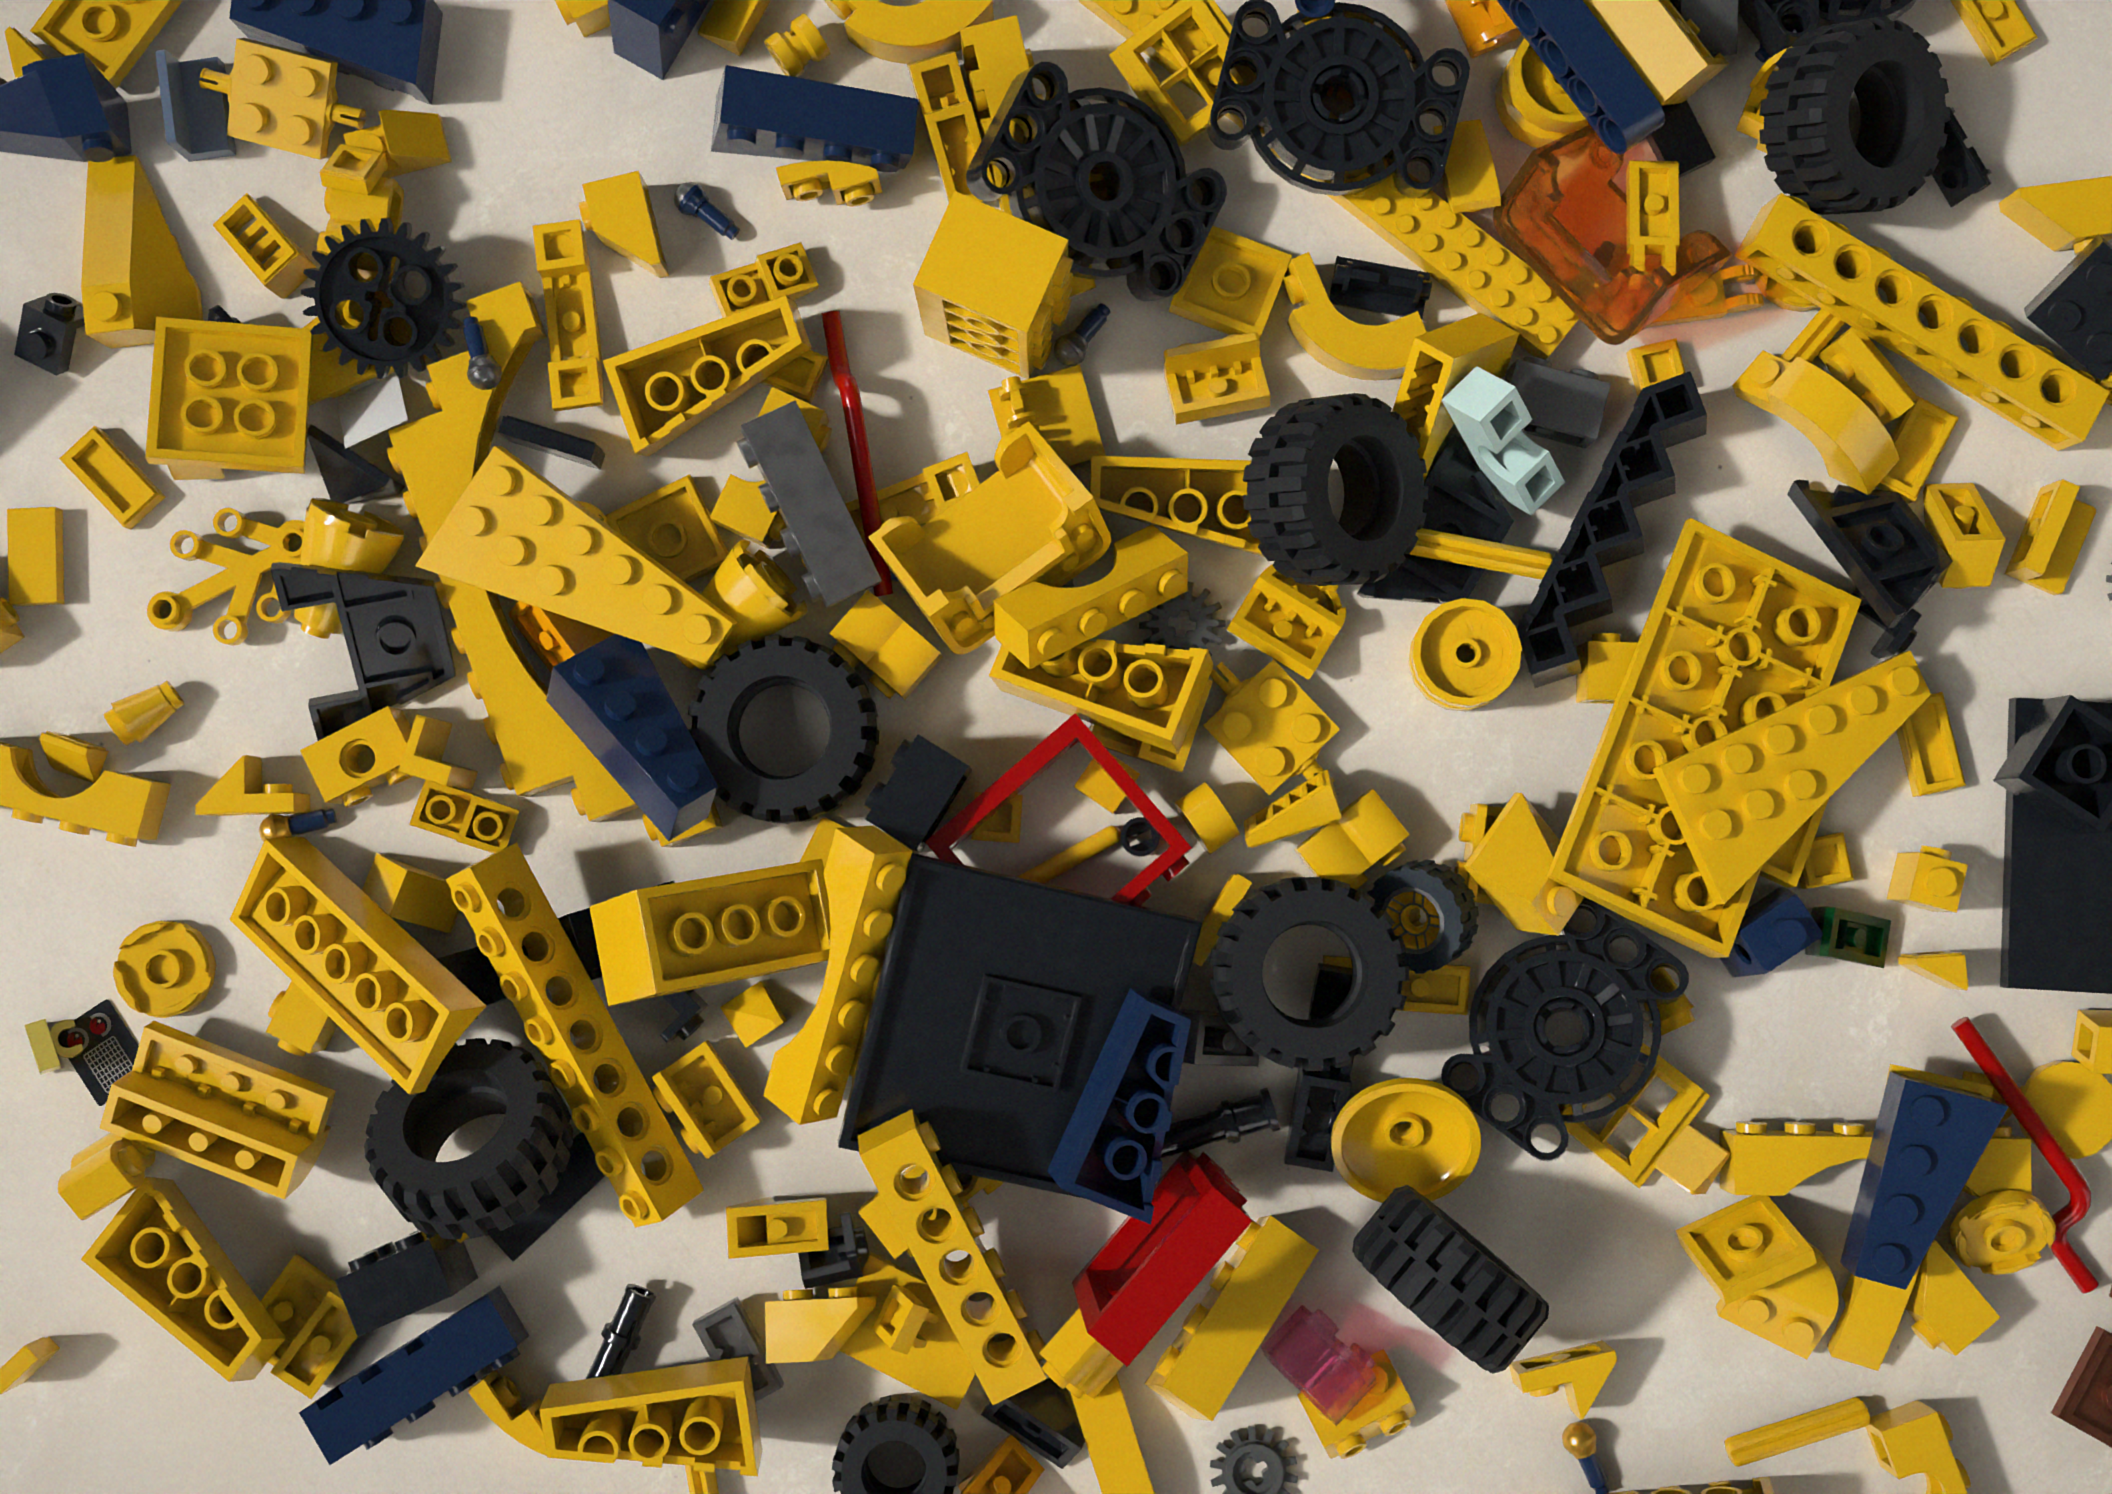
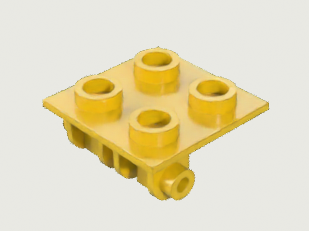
[988,364,1106,467]

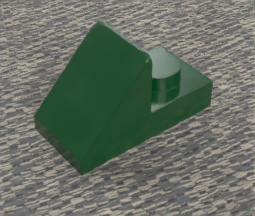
[1805,906,1891,968]

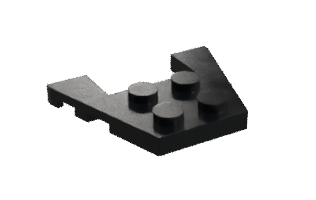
[271,562,456,741]

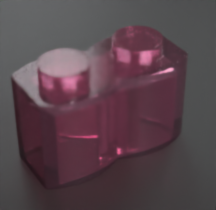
[1261,1305,1377,1426]

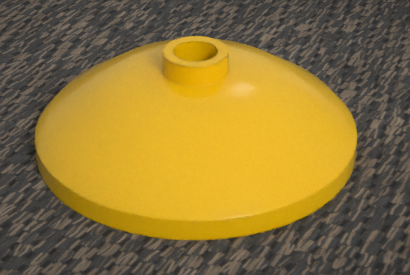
[1331,1078,1481,1203]

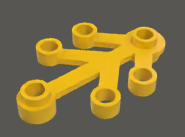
[147,508,305,646]

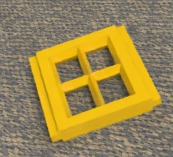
[1109,0,1256,147]
[1558,1042,1710,1189]

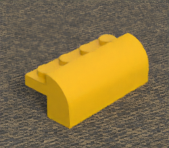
[99,1021,336,1200]

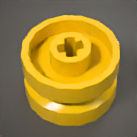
[1495,38,1591,150]
[1408,598,1522,712]

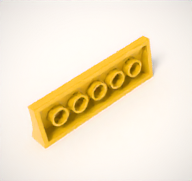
[229,837,487,1095]

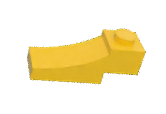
[907,50,994,202]

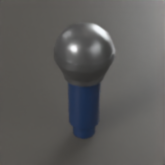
[1054,303,1111,366]
[463,317,502,390]

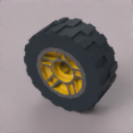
[1367,859,1479,974]

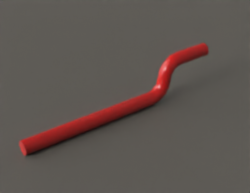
[821,311,894,597]
[1951,1017,2099,1293]

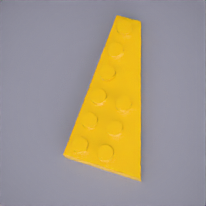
[415,446,738,664]
[1652,650,1931,905]

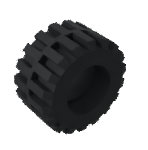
[832,1395,960,1494]

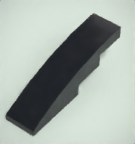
[1284,963,1354,1172]

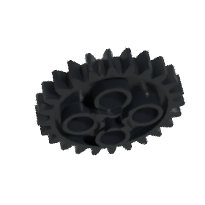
[301,218,467,379]

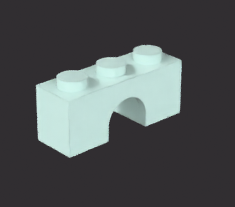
[1442,366,1565,515]

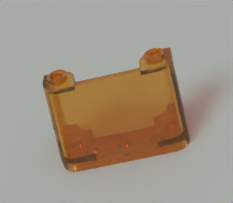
[1493,125,1732,345]

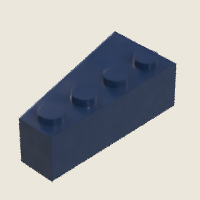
[608,0,710,80]
[711,65,918,173]

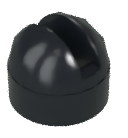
[1121,817,1160,857]

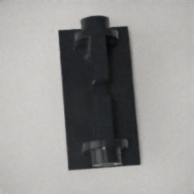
[1931,107,1992,208]
[1329,256,1432,319]

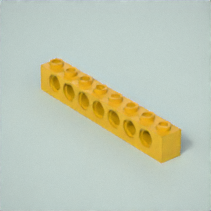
[1735,193,2110,451]
[446,842,704,1228]

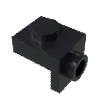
[14,293,85,376]
[1851,587,1922,659]
[660,989,708,1043]
[798,1211,869,1289]

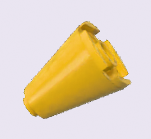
[294,498,405,639]
[674,540,808,670]

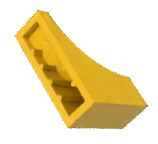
[1392,313,1519,482]

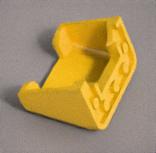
[868,421,1111,655]

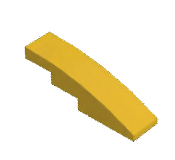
[1827,1264,1921,1371]

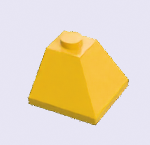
[1464,792,1584,936]

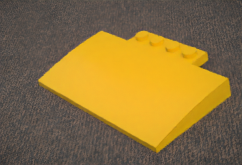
[1546,518,1862,958]

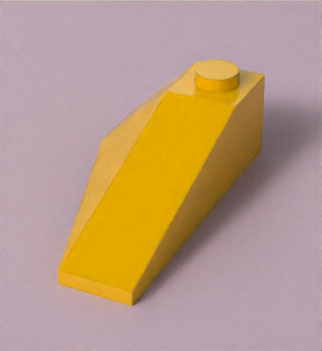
[81,155,203,349]

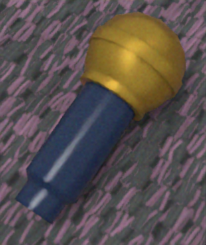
[259,809,337,842]
[1562,1422,1610,1494]

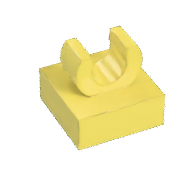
[24,1019,83,1075]

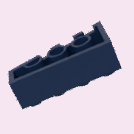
[229,0,443,105]
[546,634,718,841]
[1047,988,1191,1224]
[1840,1071,2009,1290]
[299,1285,530,1465]

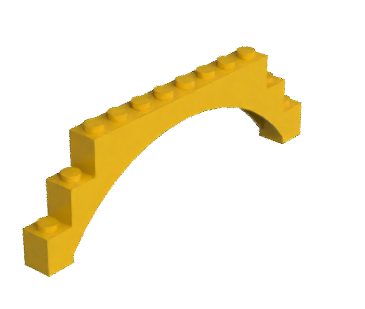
[387,281,724,848]

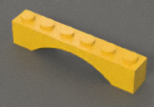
[763,825,912,1125]
[1719,1121,2032,1197]

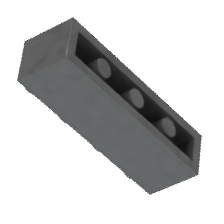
[736,400,882,609]

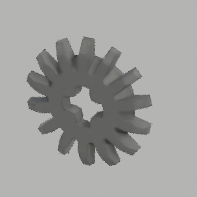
[1139,581,1226,656]
[1210,1426,1298,1494]

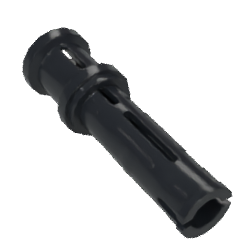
[1161,1088,1280,1158]

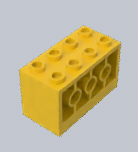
[913,191,1073,379]
[589,859,831,1006]

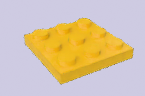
[145,317,313,474]

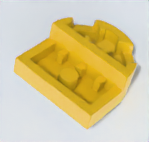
[1226,564,1346,680]
[1716,1243,1838,1360]

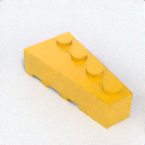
[960,15,1044,216]
[1089,456,1264,557]
[81,1177,286,1382]
[539,1356,762,1477]

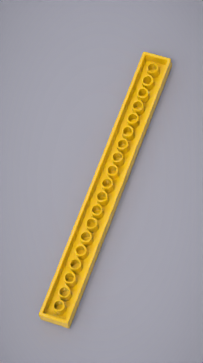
[1079,0,1586,360]

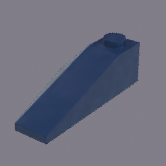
[0,53,132,162]

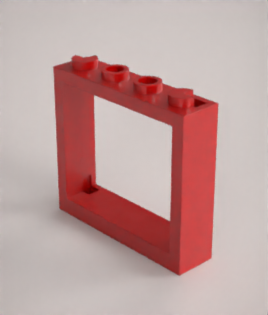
[925,714,1192,906]
[1072,1150,1253,1367]

